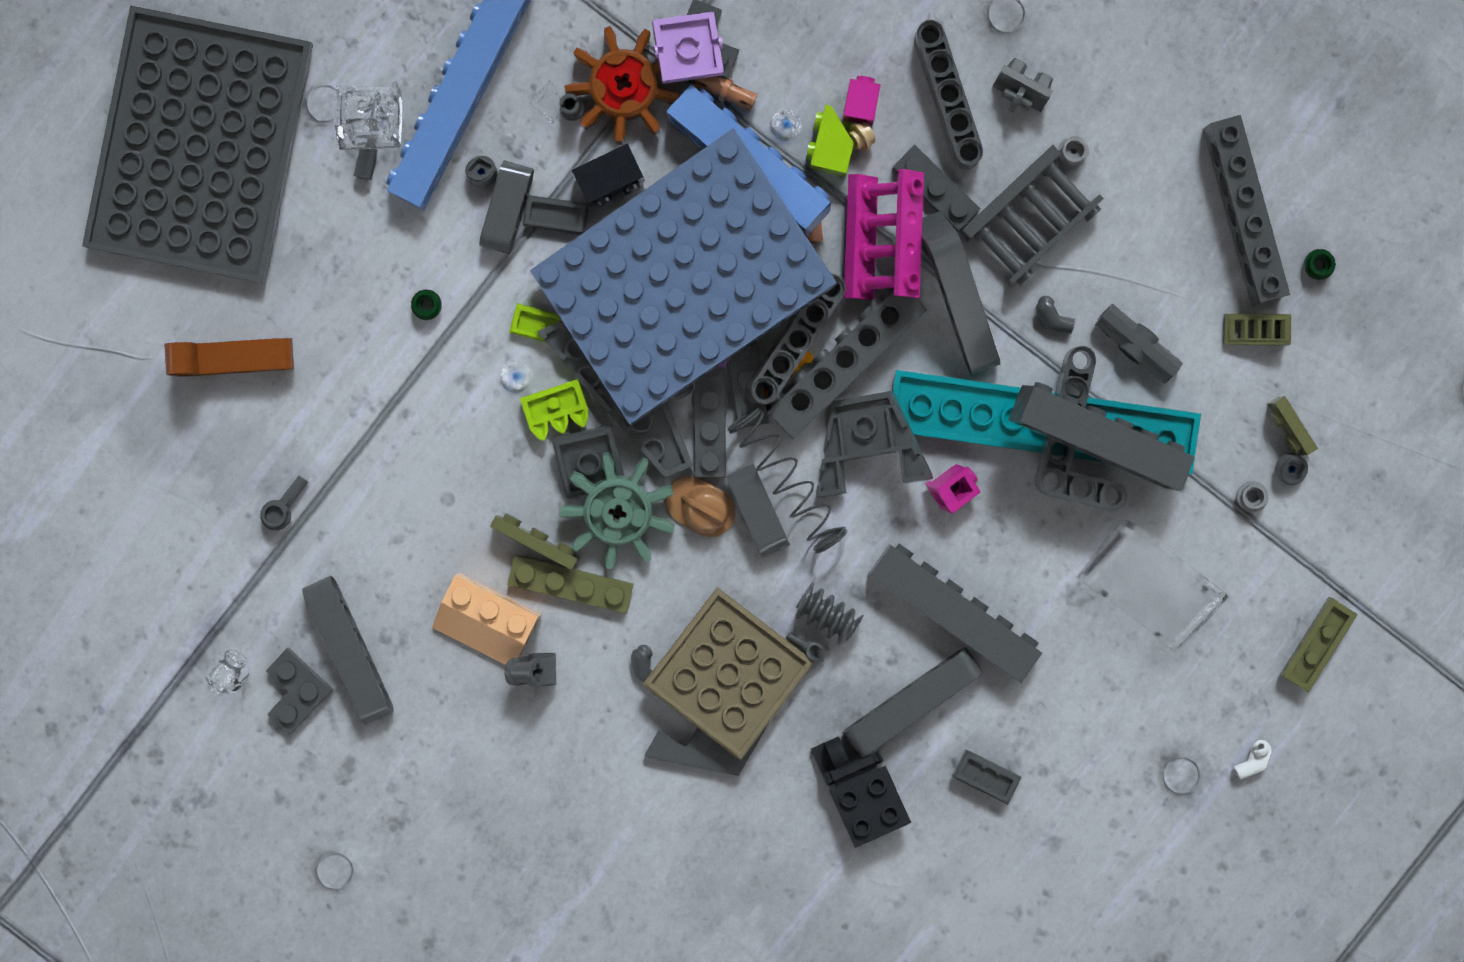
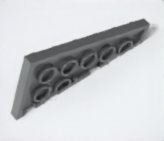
[537,321,694,478]

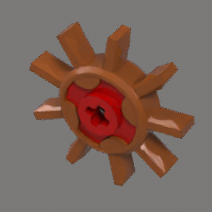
[565,26,681,145]

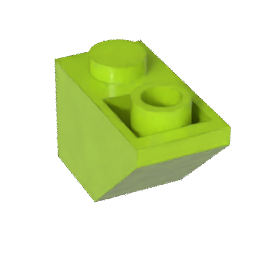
[806,104,854,178]

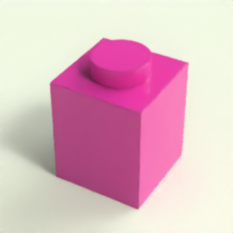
[842,76,881,126]

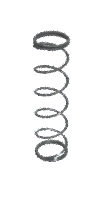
[727,407,848,553]

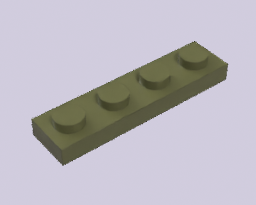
[507,555,634,614]

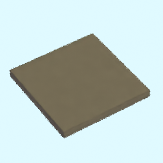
[642,587,814,760]

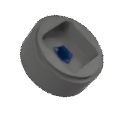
[465,156,498,188]
[1275,453,1308,485]

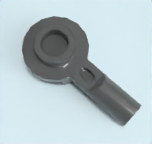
[260,475,308,531]

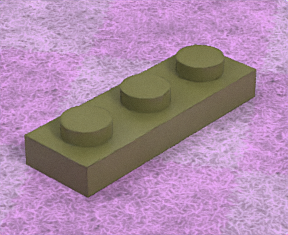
[490,513,580,570]
[1280,597,1358,692]

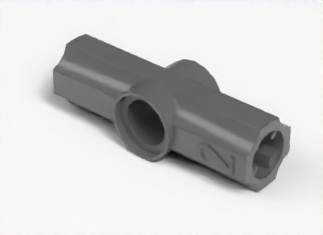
[1094,304,1183,384]

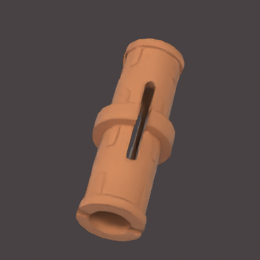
[694,76,758,112]

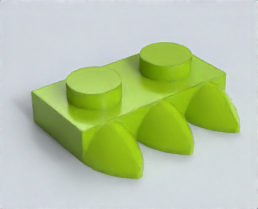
[520,379,588,441]

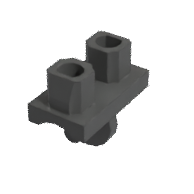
[993,58,1053,113]

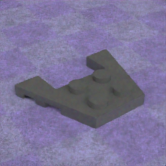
[816,391,933,497]
[645,723,769,776]

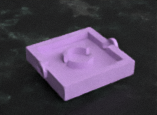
[652,12,724,84]

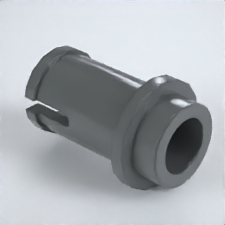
[559,93,584,121]

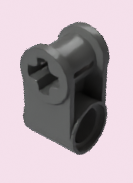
[504,653,557,687]

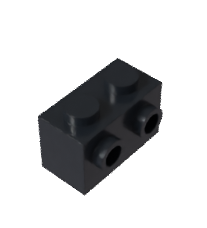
[572,143,645,209]

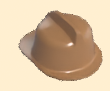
[665,476,735,537]

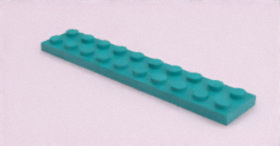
[892,370,1201,475]

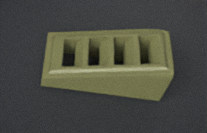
[1224,314,1292,346]

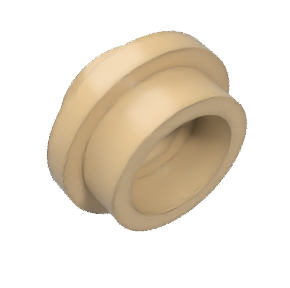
[848,121,876,152]

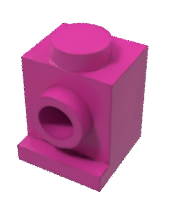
[925,464,981,514]

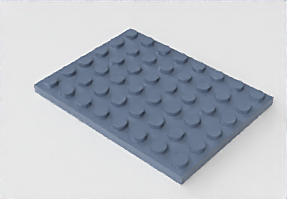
[530,128,838,425]

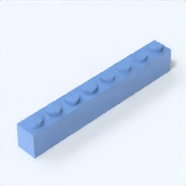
[386,0,531,211]

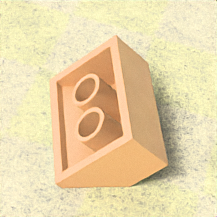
[432,573,542,665]

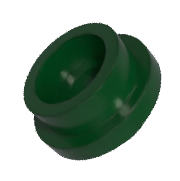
[1304,249,1336,280]
[411,289,442,320]

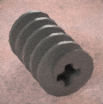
[795,582,864,646]

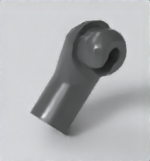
[1036,296,1075,334]
[631,645,653,683]

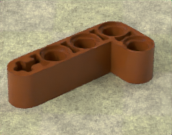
[164,338,294,377]

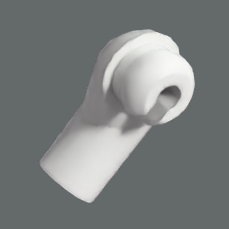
[1234,740,1272,780]

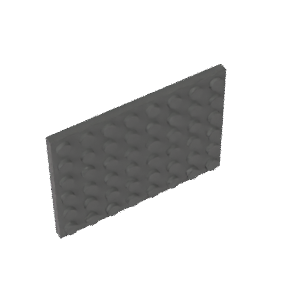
[82,5,313,284]

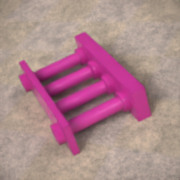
[844,169,924,300]

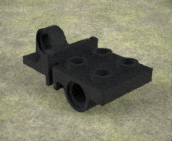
[811,736,911,848]

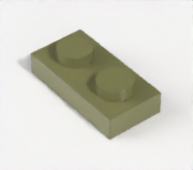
[1267,396,1318,455]

